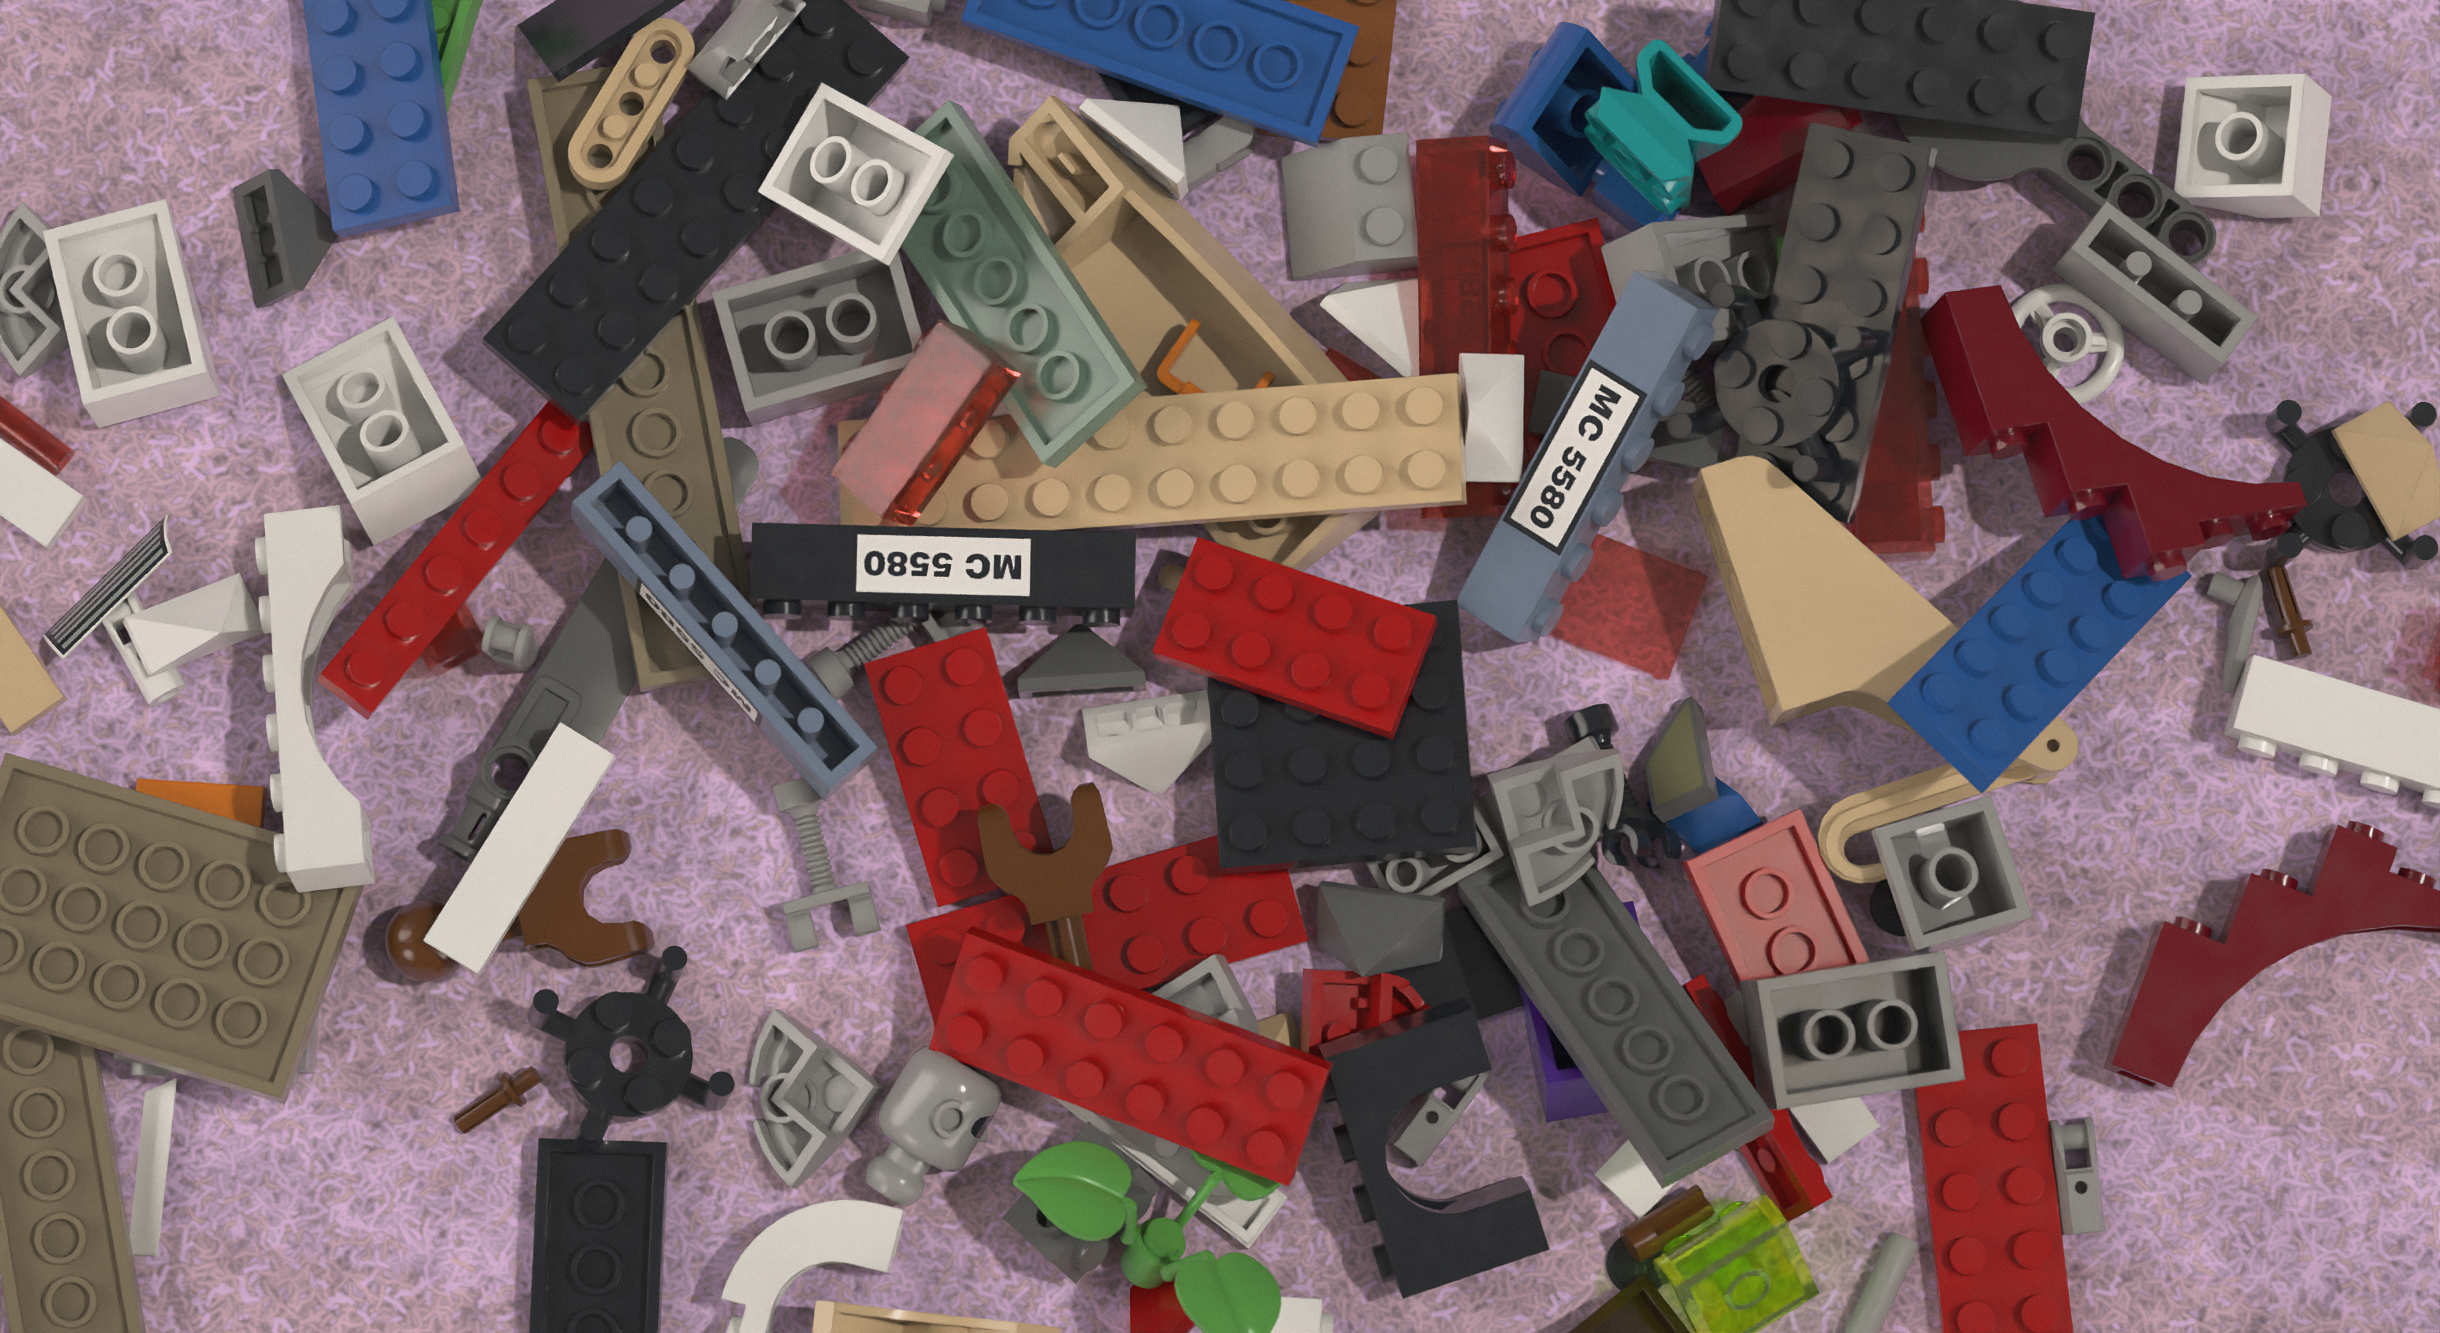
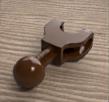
[977,782,1113,976]
[385,829,655,982]

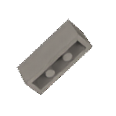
[2051,201,2258,384]

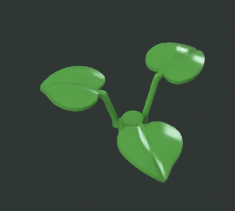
[1012,1141,1282,1333]

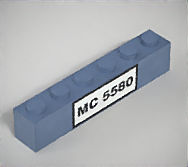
[1456,270,1719,643]
[570,460,878,801]

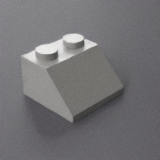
[1281,132,1419,281]
[1871,795,2033,953]

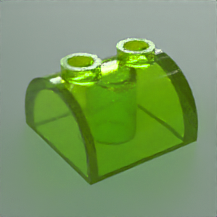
[1653,1193,1820,1333]

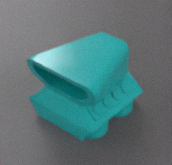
[1584,39,1742,216]

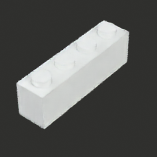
[2224,655,2440,810]

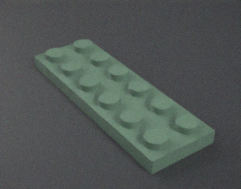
[901,100,1148,468]

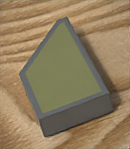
[1644,696,1719,823]

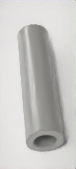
[1843,1231,1920,1333]

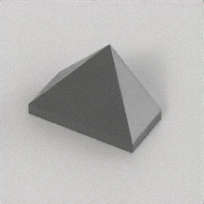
[233,169,338,308]
[1018,624,1147,699]
[1316,880,1446,977]

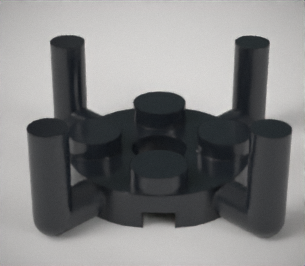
[1667,283,1877,482]
[2265,400,2438,570]
[528,946,735,1155]

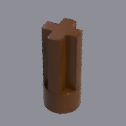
[1619,1184,1715,1263]

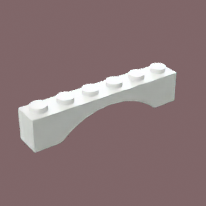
[255,505,375,893]

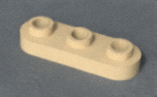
[568,18,695,190]

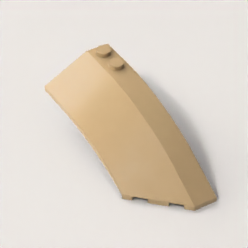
[1008,95,1383,572]

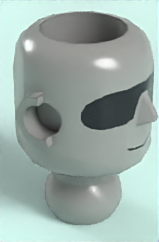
[866,1045,1001,1207]

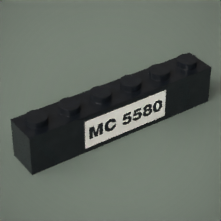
[750,522,1136,627]

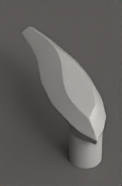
[2207,571,2263,693]

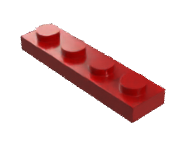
[1682,974,1833,1225]

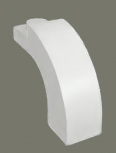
[721,1200,906,1333]

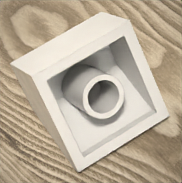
[2174,74,2332,218]

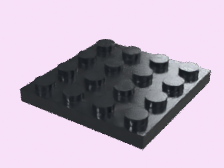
[1208,600,1478,875]

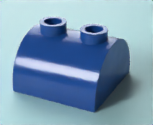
[1489,22,1638,197]

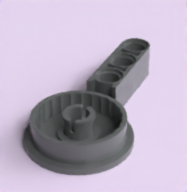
[1894,0,2217,271]

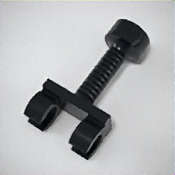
[1563,703,1682,869]

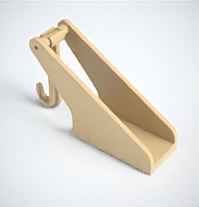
[1691,456,2079,884]

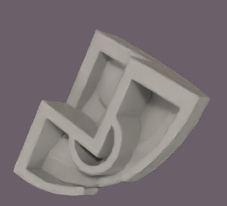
[0,203,69,378]
[1487,749,1624,907]
[749,1009,885,1188]

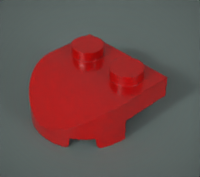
[1300,969,1432,1099]

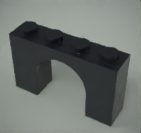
[1318,997,1550,1299]

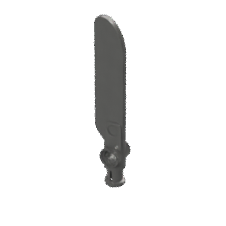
[437,437,759,864]

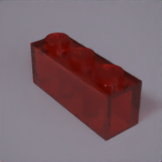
[830,319,1021,527]

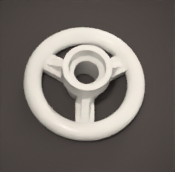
[2011,283,2125,404]

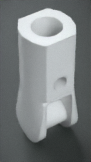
[102,591,187,707]

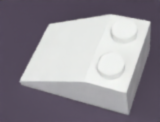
[758,83,954,266]
[43,199,221,428]
[281,316,482,546]

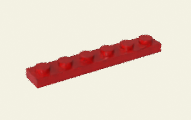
[317,401,594,720]

